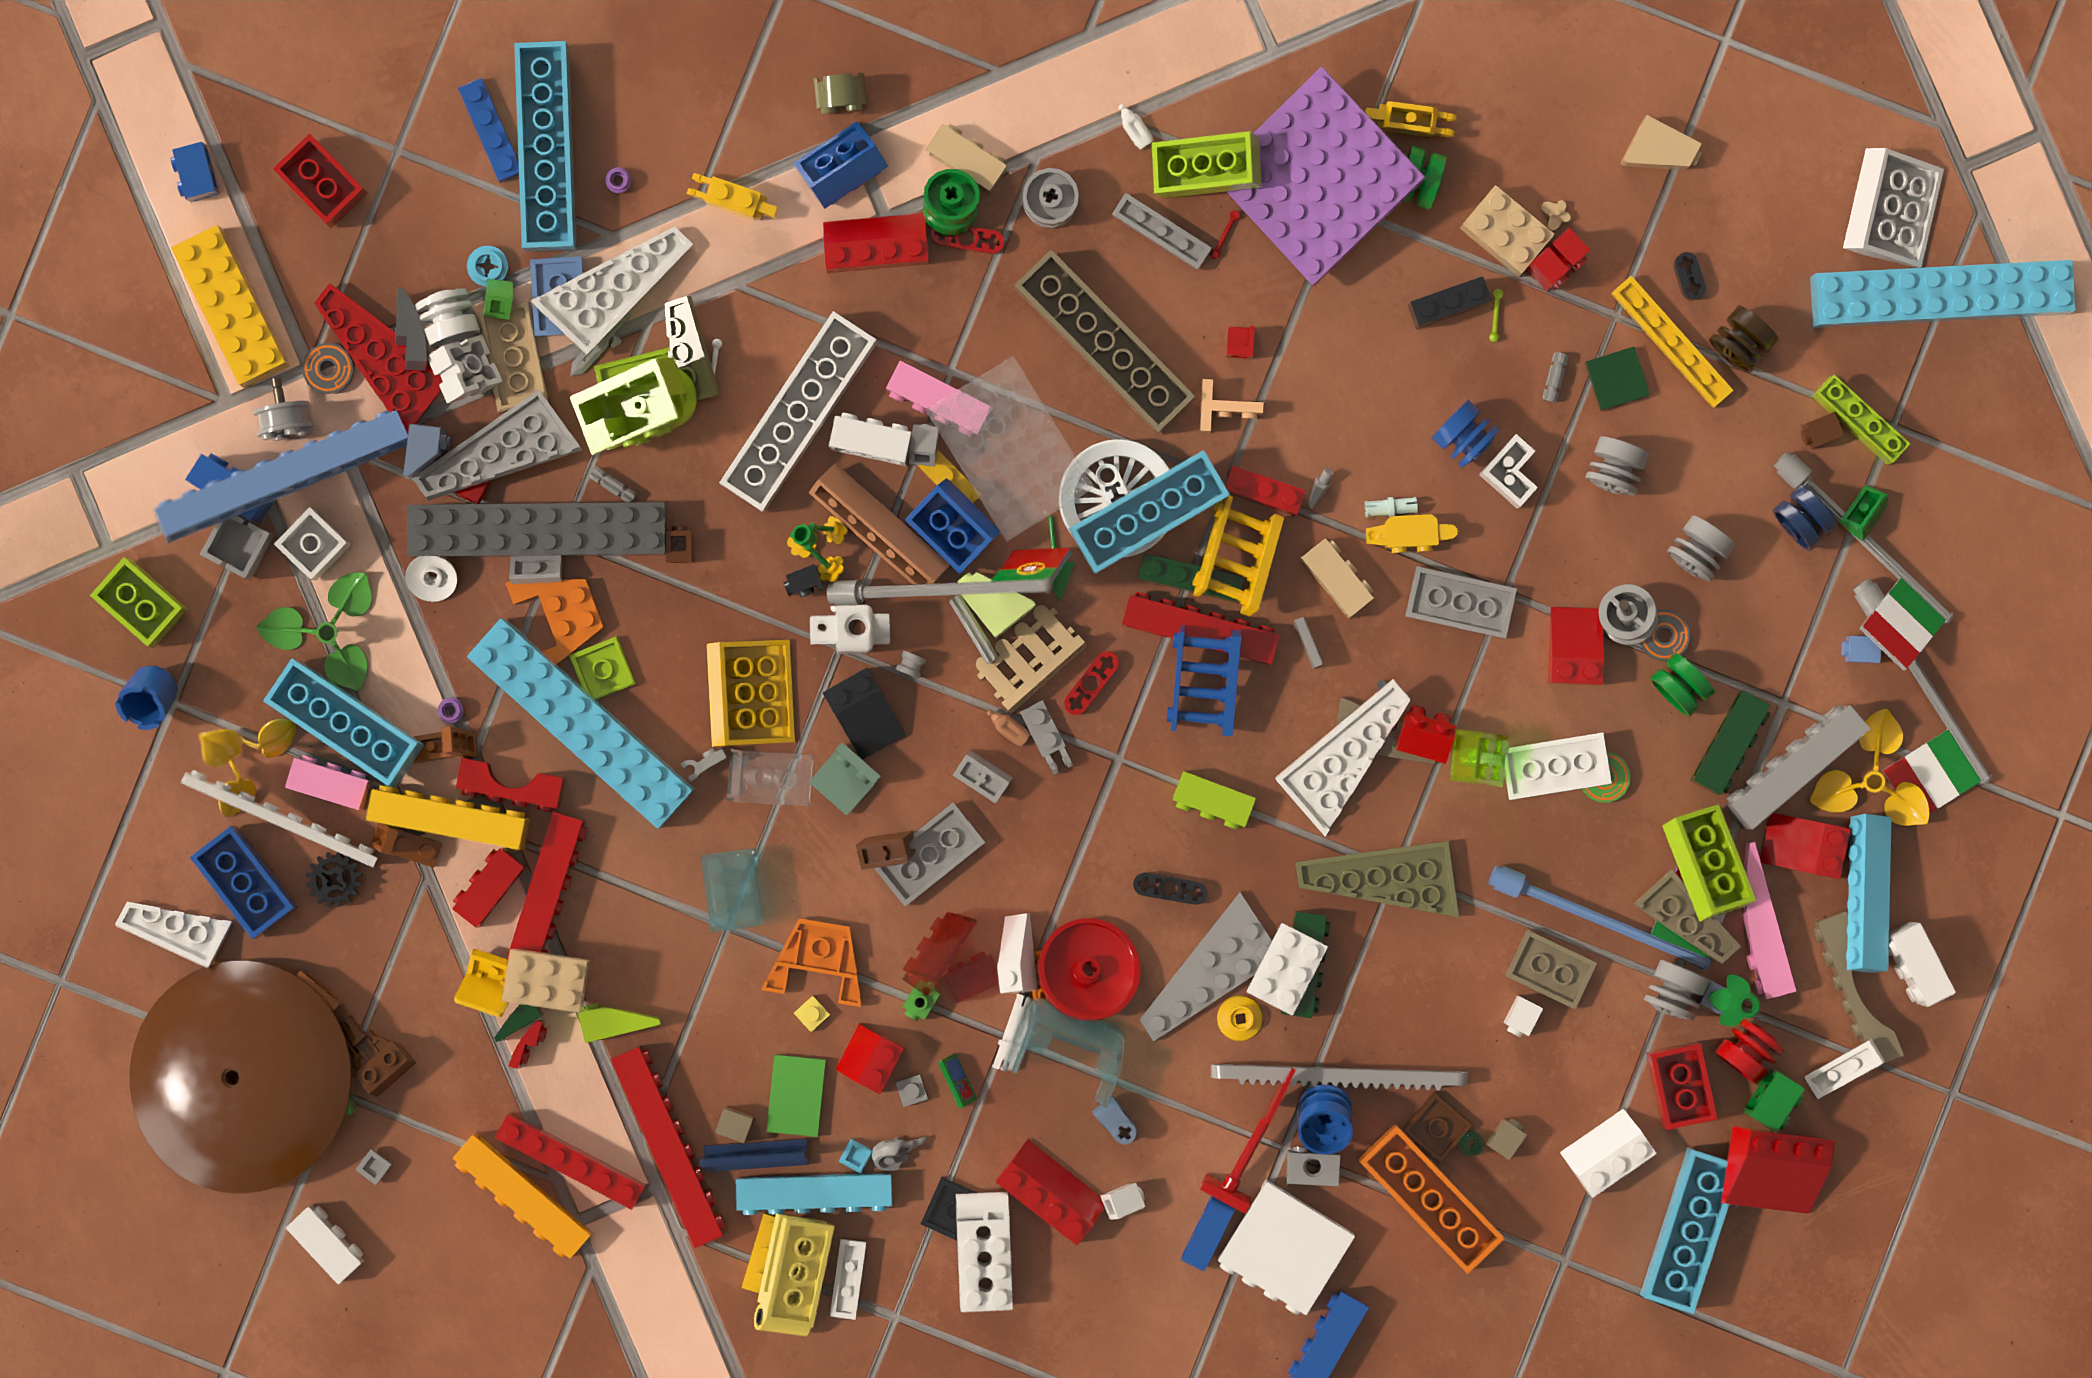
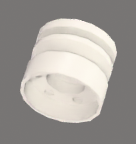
[415,288,480,348]

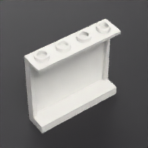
[1217,1179,1355,1315]

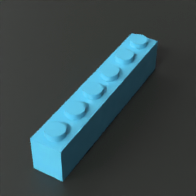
[1846,814,1891,973]
[736,1173,893,1215]

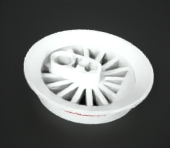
[1059,440,1169,557]

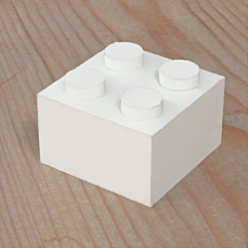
[274,507,352,581]

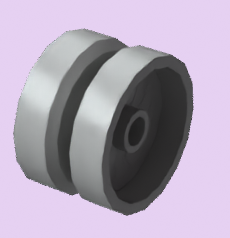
[1022,168,1079,229]

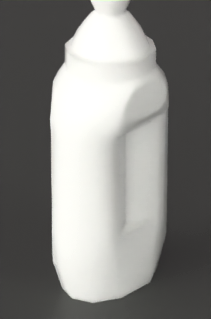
[1119,104,1154,150]

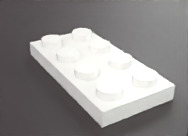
[1501,733,1612,800]

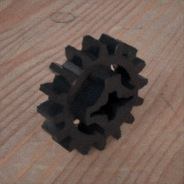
[306,852,363,907]

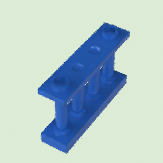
[1167,625,1242,736]

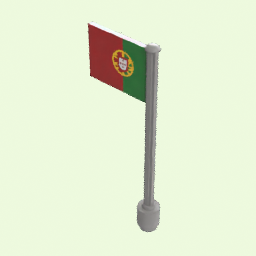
[827,548,1072,606]

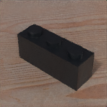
[1408,276,1491,329]

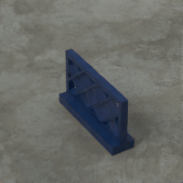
[700,1138,809,1172]

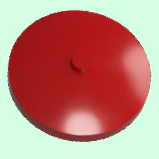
[1037,918,1141,1021]

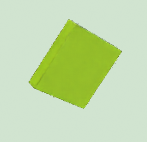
[569,636,637,700]

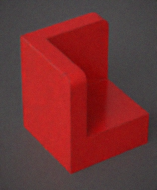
[1226,326,1255,359]

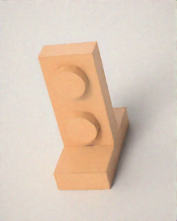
[1200,379,1264,433]

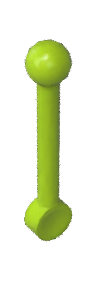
[1489,289,1503,342]

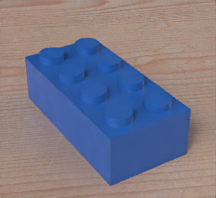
[190,826,299,939]

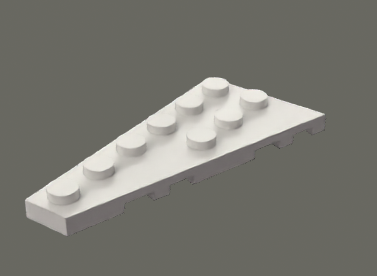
[1275,679,1410,836]

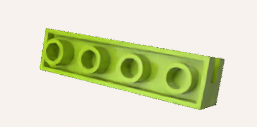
[1811,375,1910,465]

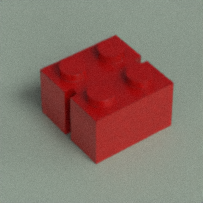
[1526,228,1590,291]

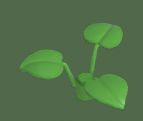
[256,572,372,691]

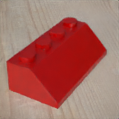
[823,213,929,273]
[996,1139,1105,1246]

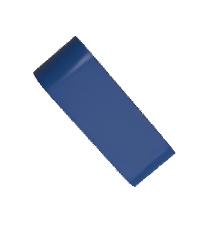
[1180,1196,1235,1272]

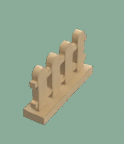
[976,605,1088,714]

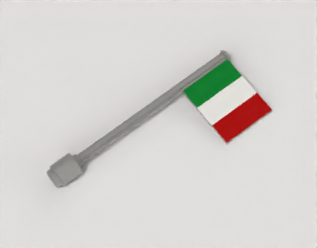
[1773,451,1954,671]
[1853,578,1992,814]

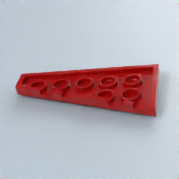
[314,283,443,434]

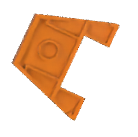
[506,579,604,665]
[762,918,862,1007]

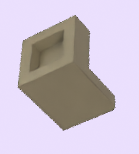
[716,1107,754,1143]

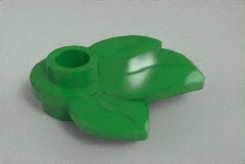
[1709,975,1760,1027]

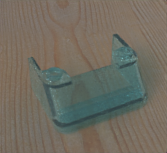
[1005,998,1125,1107]

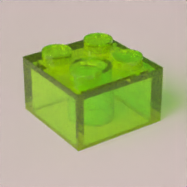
[1450,729,1509,787]

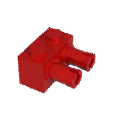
[1396,705,1456,764]

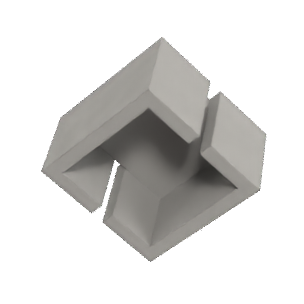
[200,515,275,580]

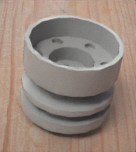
[1585,436,1651,496]
[1666,515,1736,582]
[1644,960,1710,1021]

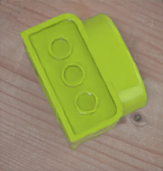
[570,357,697,455]

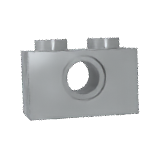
[1286,1146,1340,1186]

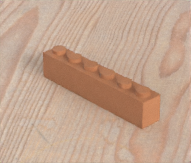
[809,463,950,585]

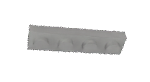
[1112,193,1212,271]

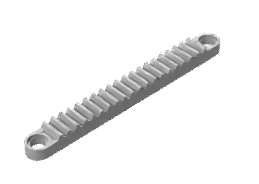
[1211,1064,1468,1090]

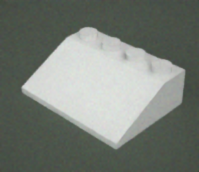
[1843,148,1944,268]

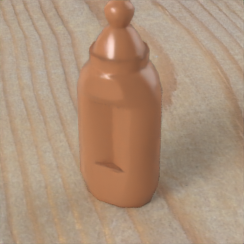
[987,710,1031,747]

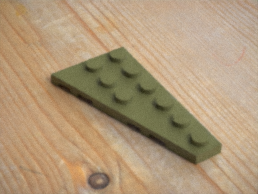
[1295,841,1459,917]

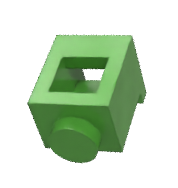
[902,980,941,1021]

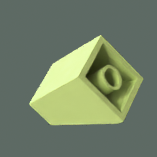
[958,572,1036,639]

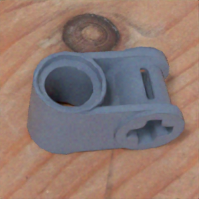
[1092,1095,1137,1144]

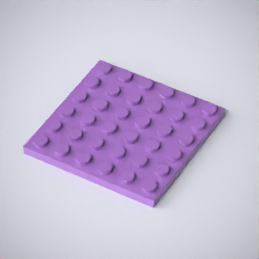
[1226,66,1426,286]

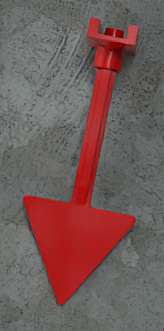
[1200,1068,1296,1213]

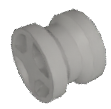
[896,650,927,679]

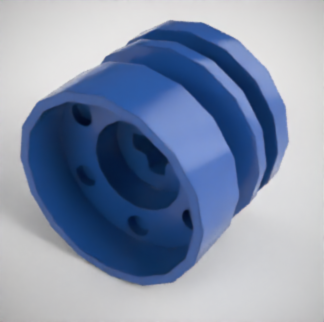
[1431,399,1500,468]
[1298,1085,1353,1155]

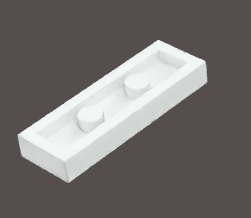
[1804,1039,1885,1099]
[830,1238,866,1320]

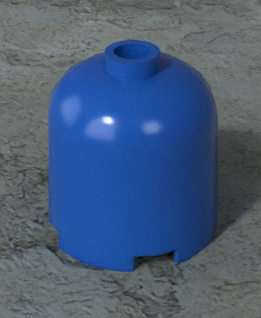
[115,665,178,730]

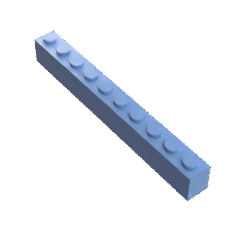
[154,410,408,543]

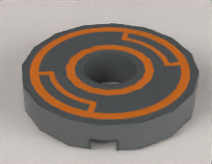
[302,343,354,394]
[1640,610,1690,661]

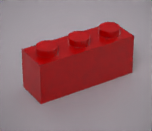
[1225,465,1306,517]
[452,848,527,928]

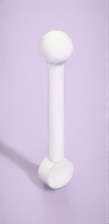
[711,339,722,376]

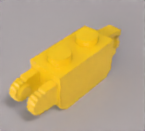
[1365,102,1457,138]
[687,173,778,221]
[1365,514,1458,553]

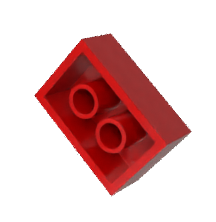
[273,133,368,228]
[1646,1042,1717,1130]

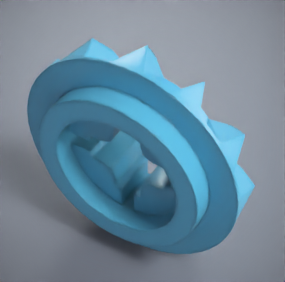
[467,246,508,287]

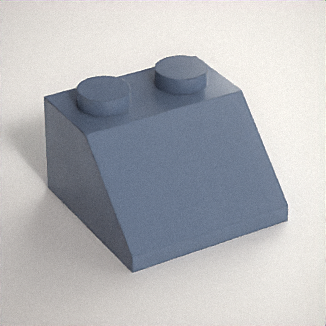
[403,424,451,480]

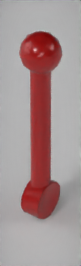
[1210,210,1240,259]

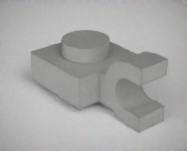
[681,747,729,782]

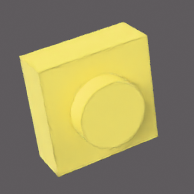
[794,996,830,1032]

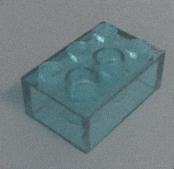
[701,848,764,932]

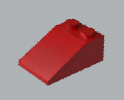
[1548,607,1604,686]
[1760,813,1851,879]

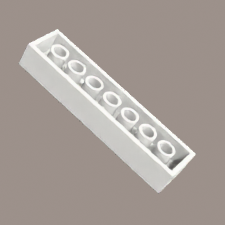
[719,311,877,513]

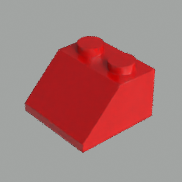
[836,1024,904,1094]

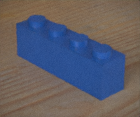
[1287,1289,1369,1378]

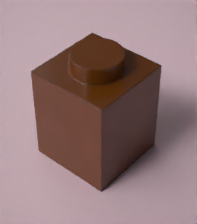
[1801,412,1844,449]

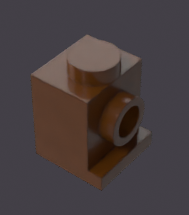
[665,526,694,563]

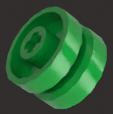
[1402,146,1447,211]
[923,169,980,235]
[1649,653,1715,718]

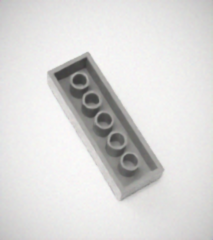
[1724,705,1870,830]

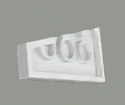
[115,902,233,969]

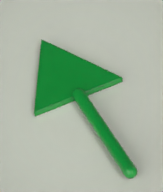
[1048,515,1075,601]

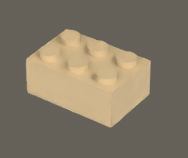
[1460,185,1554,277]
[502,948,590,1013]

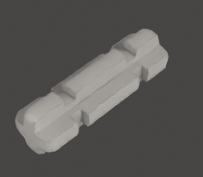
[1542,352,1568,402]
[589,467,637,503]

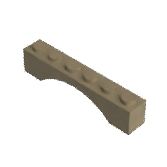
[1813,911,1904,1064]

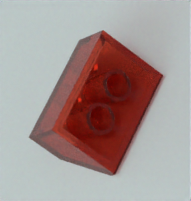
[902,912,978,997]

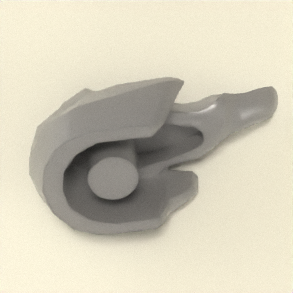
[872,1136,927,1171]

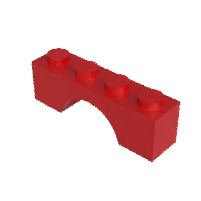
[456,758,565,812]

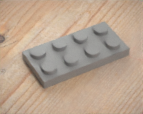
[1405,566,1517,639]
[874,802,985,906]

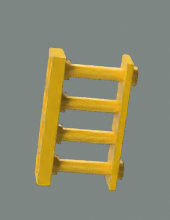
[1193,496,1284,617]

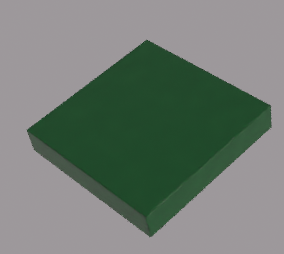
[1585,346,1650,411]

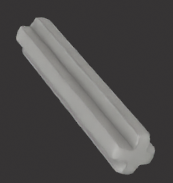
[950,595,998,664]

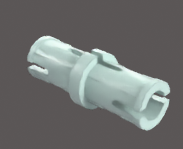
[1365,497,1418,518]

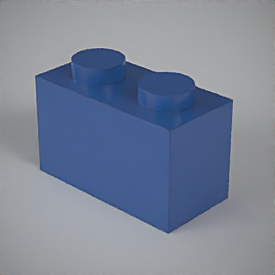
[170,141,220,202]

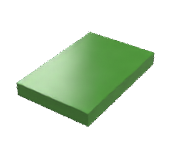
[766,1054,826,1137]

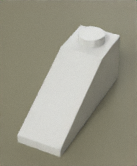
[998,913,1038,993]

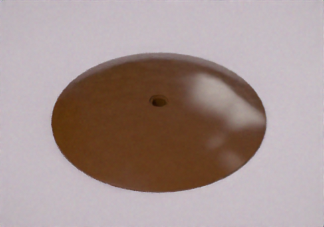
[130,961,351,1193]

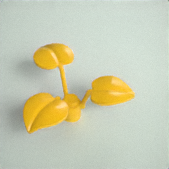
[1810,709,1929,826]
[200,718,296,817]

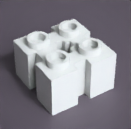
[427,335,502,404]

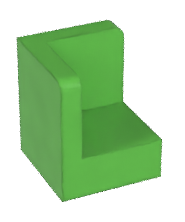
[484,279,513,320]

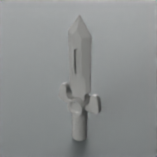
[570,312,632,376]

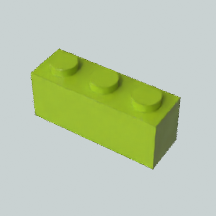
[1172,771,1256,830]

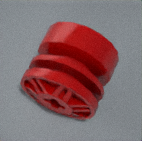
[1715,1019,1785,1086]

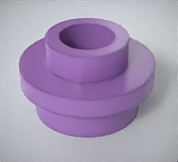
[605,167,631,193]
[438,698,464,723]

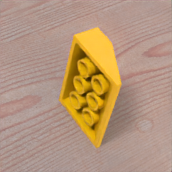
[707,640,795,746]

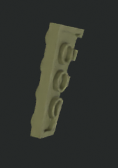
[665,296,720,402]

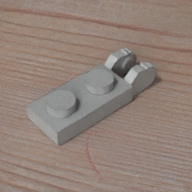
[1020,700,1073,775]

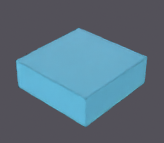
[839,1139,873,1174]

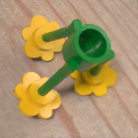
[787,516,848,582]

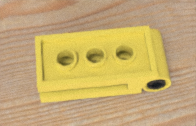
[754,1213,834,1336]

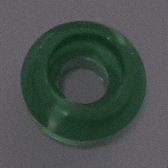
[1459,1131,1484,1157]

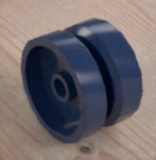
[1772,485,1838,551]

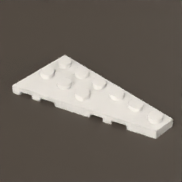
[531,226,693,355]

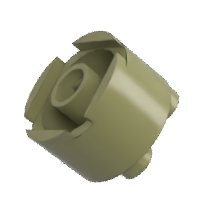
[813,73,867,114]

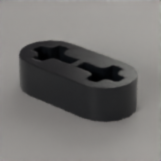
[1673,252,1706,301]

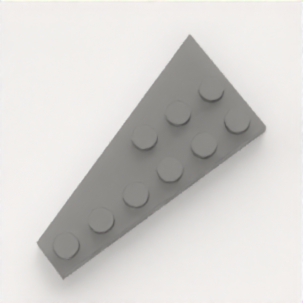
[412,389,582,500]
[1139,892,1272,1041]

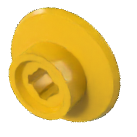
[1217,995,1263,1041]

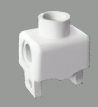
[810,605,890,654]

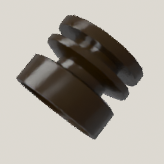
[1709,305,1779,374]

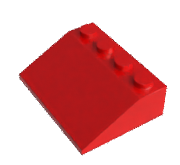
[1721,1126,1836,1214]

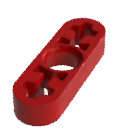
[931,227,1004,255]
[1064,651,1119,715]

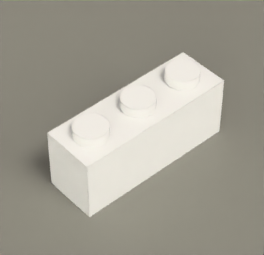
[286,1204,365,1284]

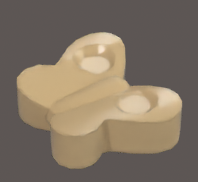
[1541,200,1571,231]

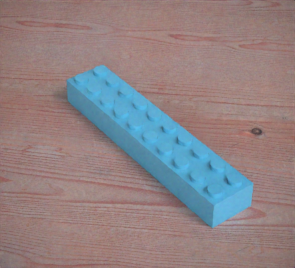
[1810,260,2076,328]
[467,618,696,829]

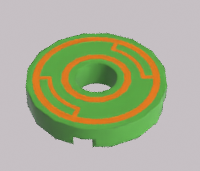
[1581,752,1630,803]

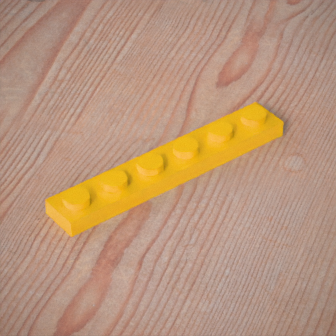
[1611,276,1733,408]

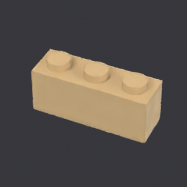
[925,124,1007,194]
[1300,538,1374,618]

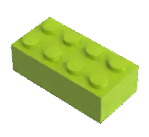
[1152,131,1262,198]
[1662,804,1756,922]

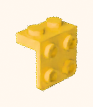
[454,948,510,1017]

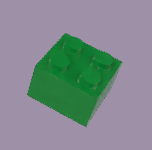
[1742,1069,1804,1132]

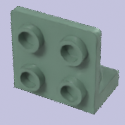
[809,743,881,815]

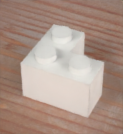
[1479,434,1538,509]

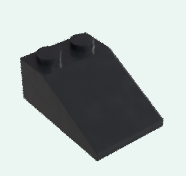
[822,667,906,760]

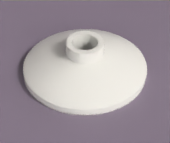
[405,556,457,602]

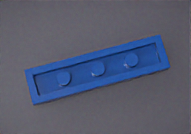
[458,78,519,182]

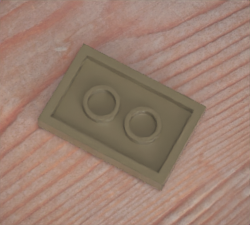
[1505,929,1597,1009]

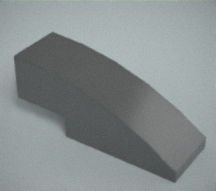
[395,288,427,371]

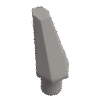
[1308,468,1334,508]

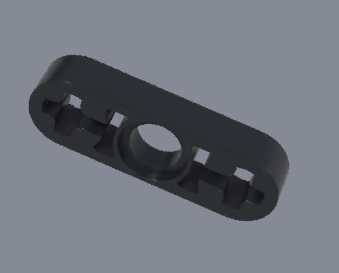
[1133,873,1207,905]

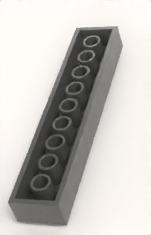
[407,502,667,558]

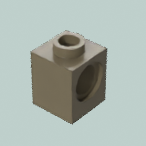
[1485,1118,1527,1160]

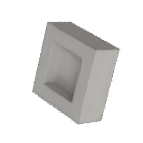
[896,1074,928,1107]
[355,1148,393,1185]

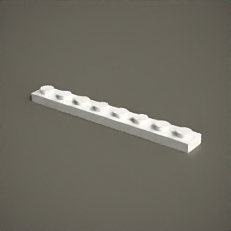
[181,770,377,867]

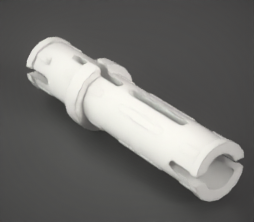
[992,994,1033,1072]

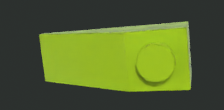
[578,1002,662,1043]

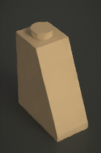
[1620,115,1702,170]

